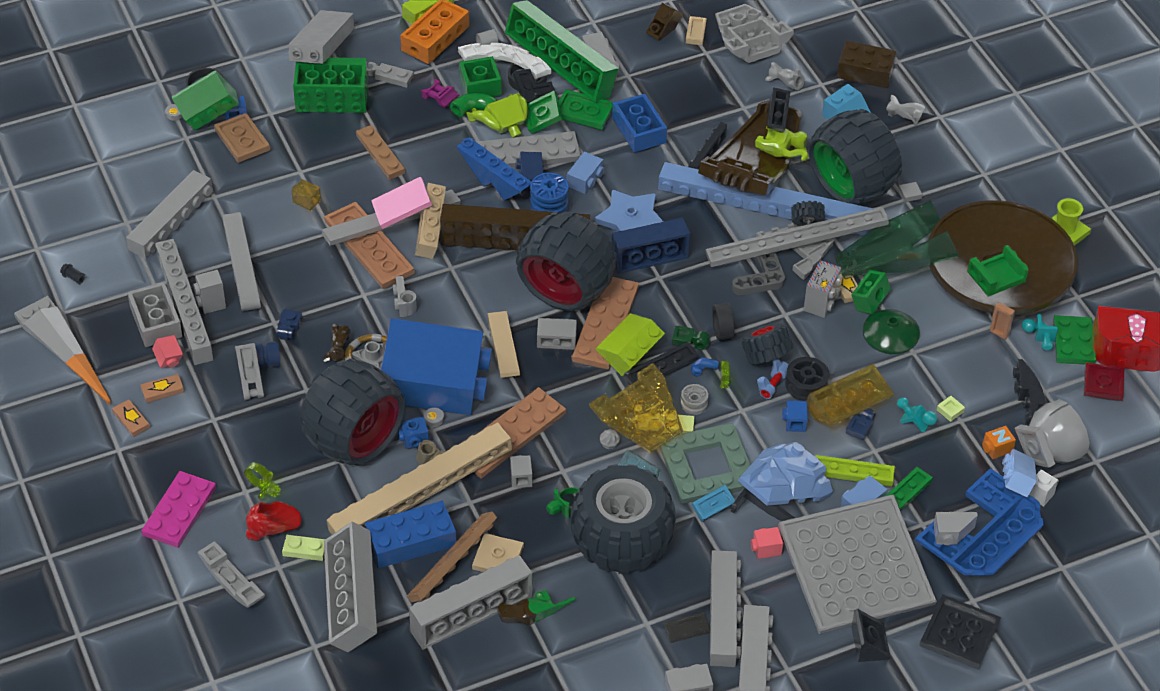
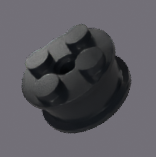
[785,357,829,401]

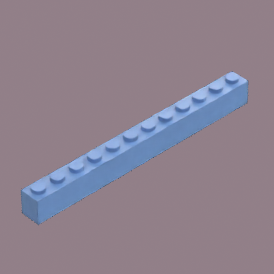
[658,162,873,237]

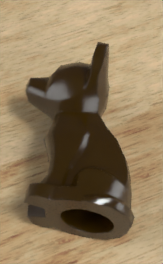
[323,324,351,362]

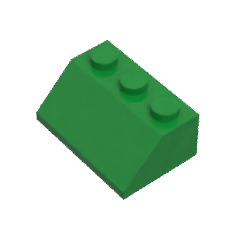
[172,70,239,130]

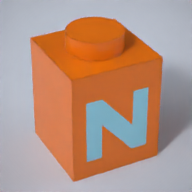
[982,426,1016,459]

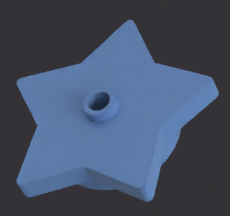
[595,190,663,232]

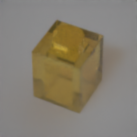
[291,179,321,211]

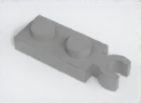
[367,62,414,88]

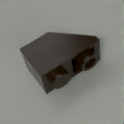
[646,3,684,41]

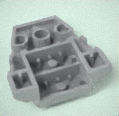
[715,4,794,63]

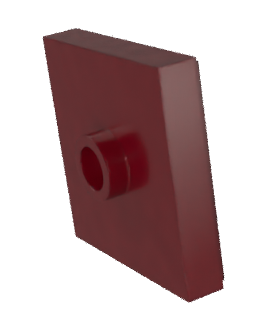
[1083,362,1125,401]

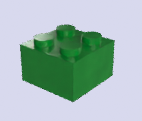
[459,56,502,96]

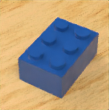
[612,94,667,152]

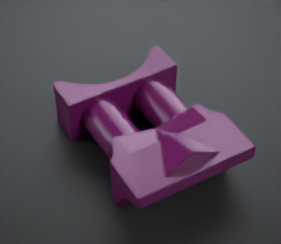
[421,79,459,108]

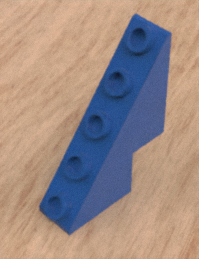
[456,137,531,200]

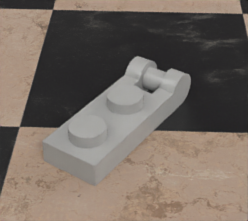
[235,343,264,400]

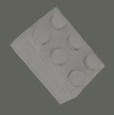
[127,282,182,347]

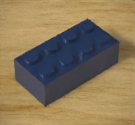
[612,218,690,274]

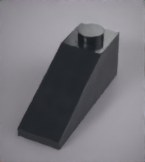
[767,87,791,132]

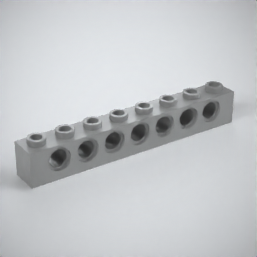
[155,239,213,365]

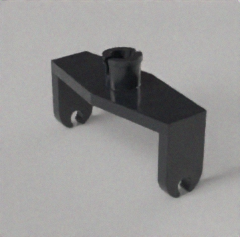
[730,488,795,543]

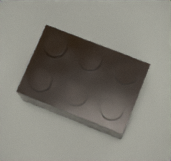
[837,40,897,88]

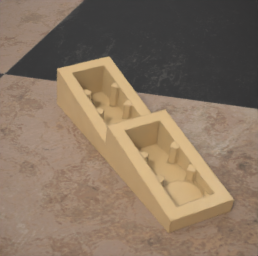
[488,311,520,378]

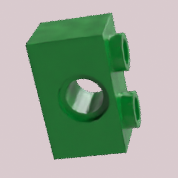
[851,270,891,314]

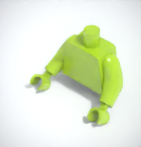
[466,93,528,138]

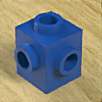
[398,417,428,449]

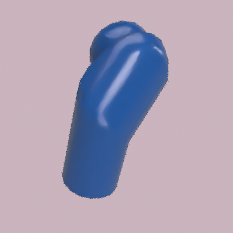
[691,357,719,376]

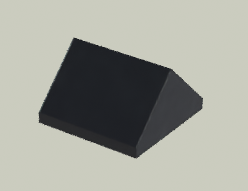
[851,608,891,662]

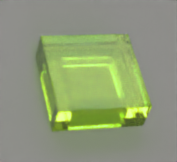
[720,361,730,388]

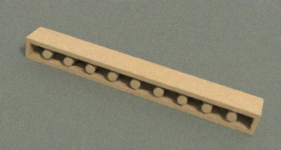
[327,422,512,535]

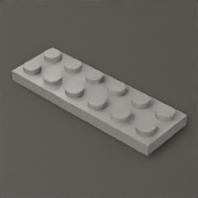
[477,131,580,168]

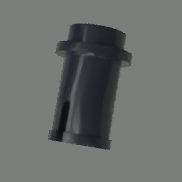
[60,263,85,284]

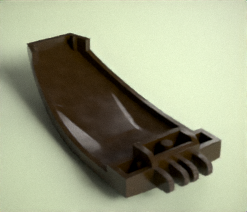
[698,100,801,195]

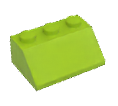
[595,313,665,376]

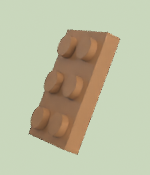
[214,113,270,163]

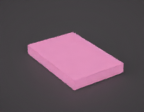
[371,177,432,229]

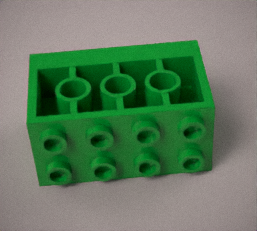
[293,58,368,113]

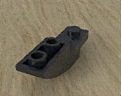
[1013,359,1046,426]

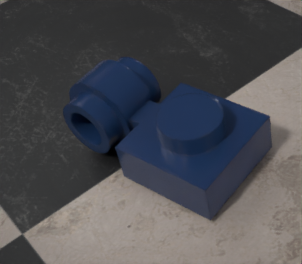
[277,309,302,340]
[846,406,876,440]

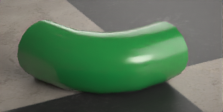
[450,92,498,117]

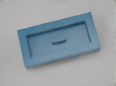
[691,485,735,522]

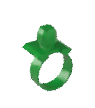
[546,487,578,518]

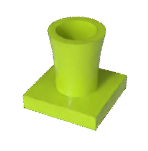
[1052,198,1091,246]

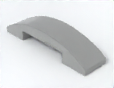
[198,541,265,608]

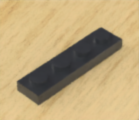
[688,122,727,170]
[624,342,699,391]

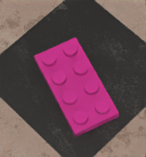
[141,471,216,548]

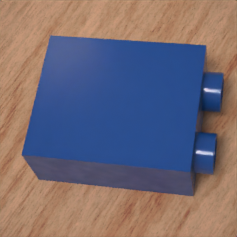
[381,318,492,415]

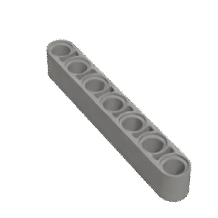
[222,212,261,312]

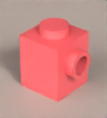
[152,335,183,368]
[750,527,783,559]

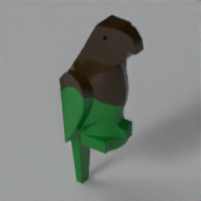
[497,589,575,626]

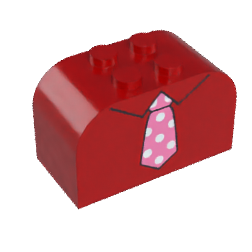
[1093,306,1160,372]

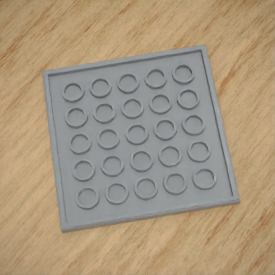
[778,495,937,634]

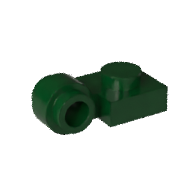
[672,326,710,350]

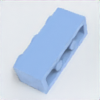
[1002,449,1037,497]

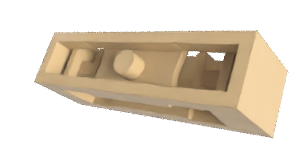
[415,183,446,259]

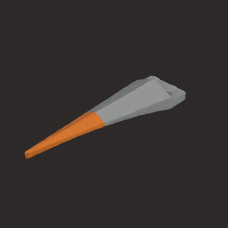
[14,296,110,404]

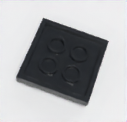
[919,594,1001,669]

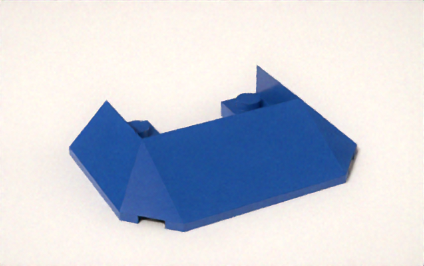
[915,468,1044,575]

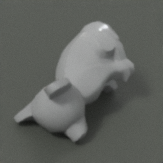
[765,62,804,90]
[886,95,925,125]

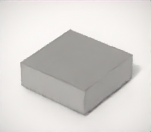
[898,182,922,202]

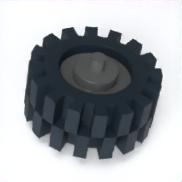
[791,201,825,226]

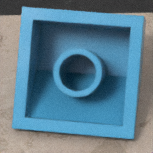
[822,84,871,119]

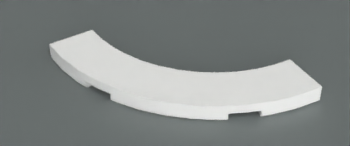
[458,43,551,79]

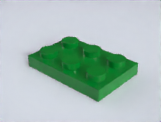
[559,89,614,130]
[1053,315,1096,365]

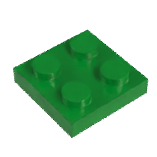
[526,91,562,134]

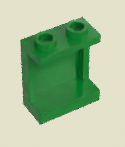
[967,245,1028,297]

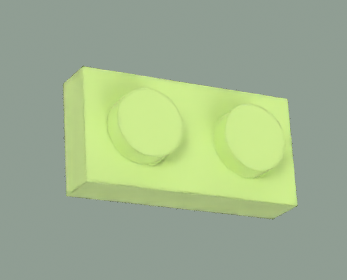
[282,535,326,561]

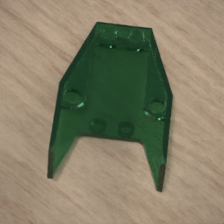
[834,200,959,276]

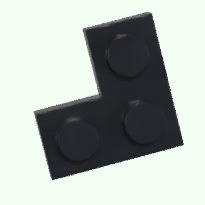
[513,69,555,103]

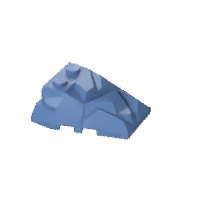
[738,442,833,506]

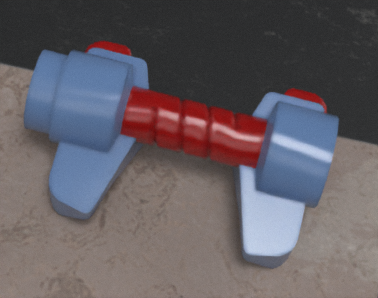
[757,359,789,399]

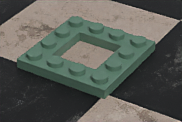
[658,423,750,504]

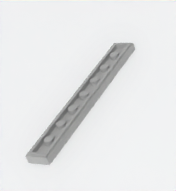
[322,189,461,246]

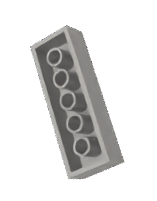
[324,522,377,652]
[409,555,532,650]

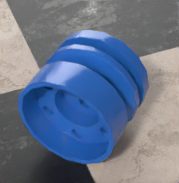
[530,172,569,212]

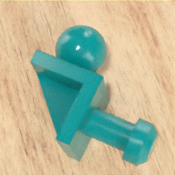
[1022,314,1058,351]
[897,397,937,432]

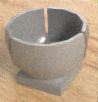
[1015,399,1090,468]

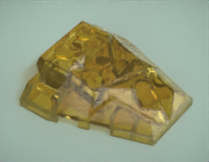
[589,363,683,453]

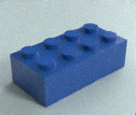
[365,501,456,569]

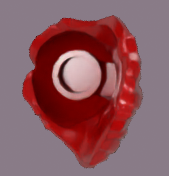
[246,501,301,541]

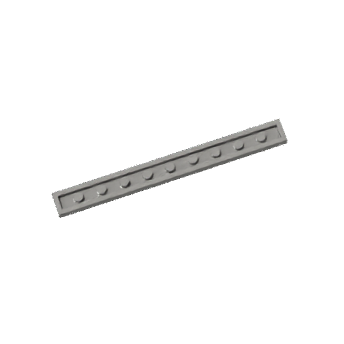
[706,207,889,267]

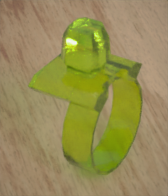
[244,462,280,500]

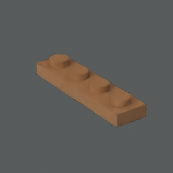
[356,125,405,180]

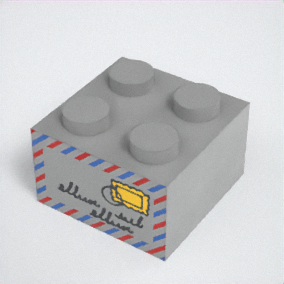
[804,260,843,318]

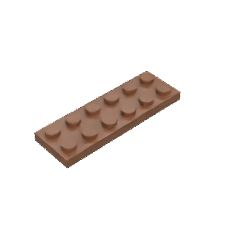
[324,202,415,289]
[572,277,639,370]
[474,387,566,479]

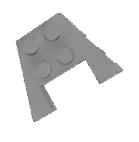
[756,223,834,280]

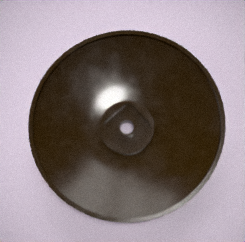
[927,200,1078,315]

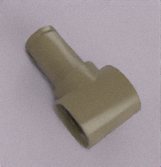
[416,440,445,464]

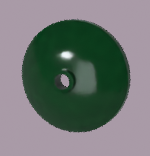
[863,309,920,354]

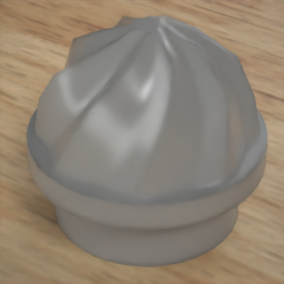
[600,429,620,449]

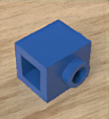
[782,400,807,432]

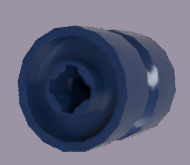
[255,342,280,369]

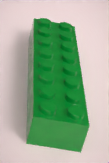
[505,0,618,102]

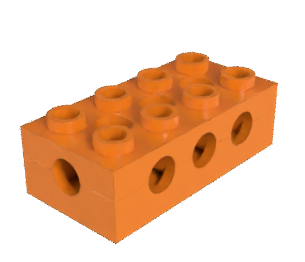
[400,0,469,64]

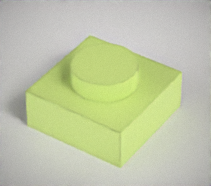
[937,396,965,422]

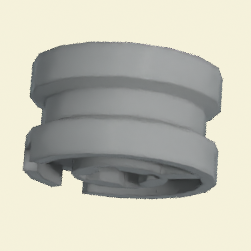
[681,384,708,415]

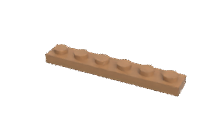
[407,512,497,602]

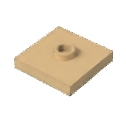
[472,533,524,572]

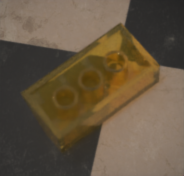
[806,364,895,427]

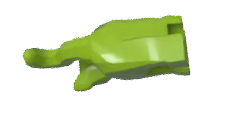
[755,126,809,161]

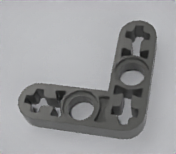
[732,252,785,295]

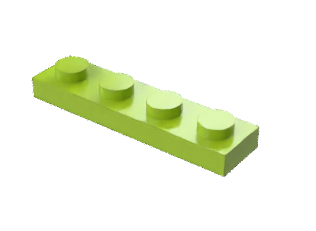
[815,455,895,486]

